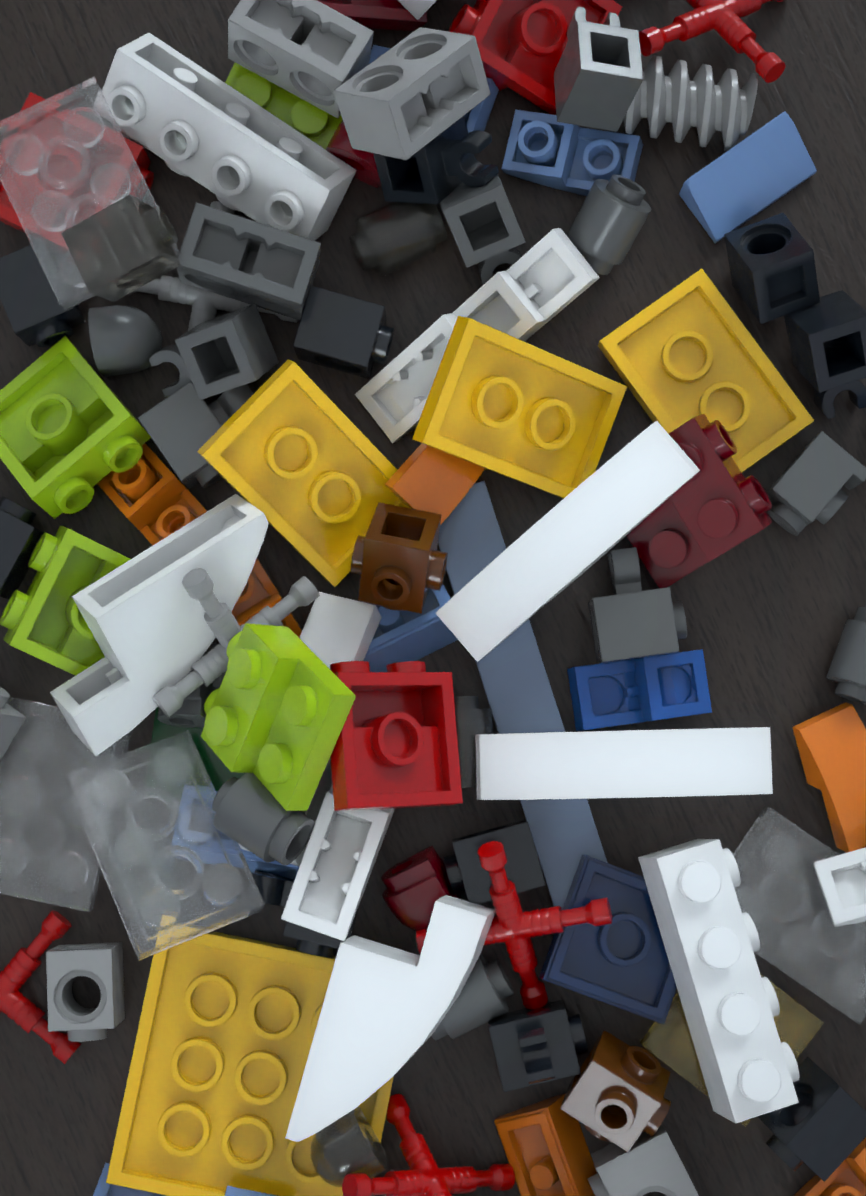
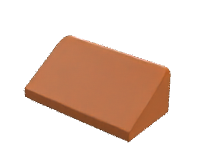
[494,1094,597,1196]

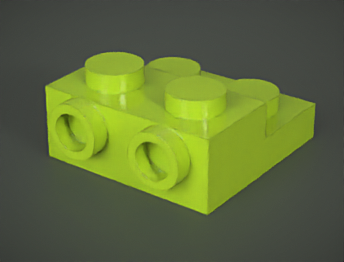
[0,336,151,519]
[0,525,131,676]
[201,623,356,811]

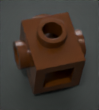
[351,502,448,614]
[560,1030,671,1152]

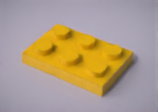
[598,268,814,473]
[412,316,627,499]
[197,359,408,587]

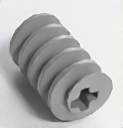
[623,55,758,151]

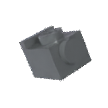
[766,431,866,536]

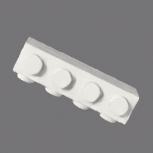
[94,33,357,241]
[638,839,800,1123]

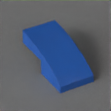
[567,649,712,731]

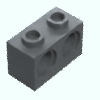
[176,202,321,321]

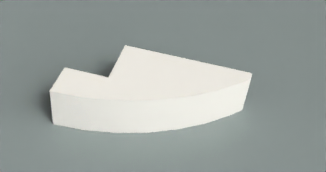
[436,421,700,662]
[50,494,269,756]
[475,727,773,800]
[285,895,495,1142]

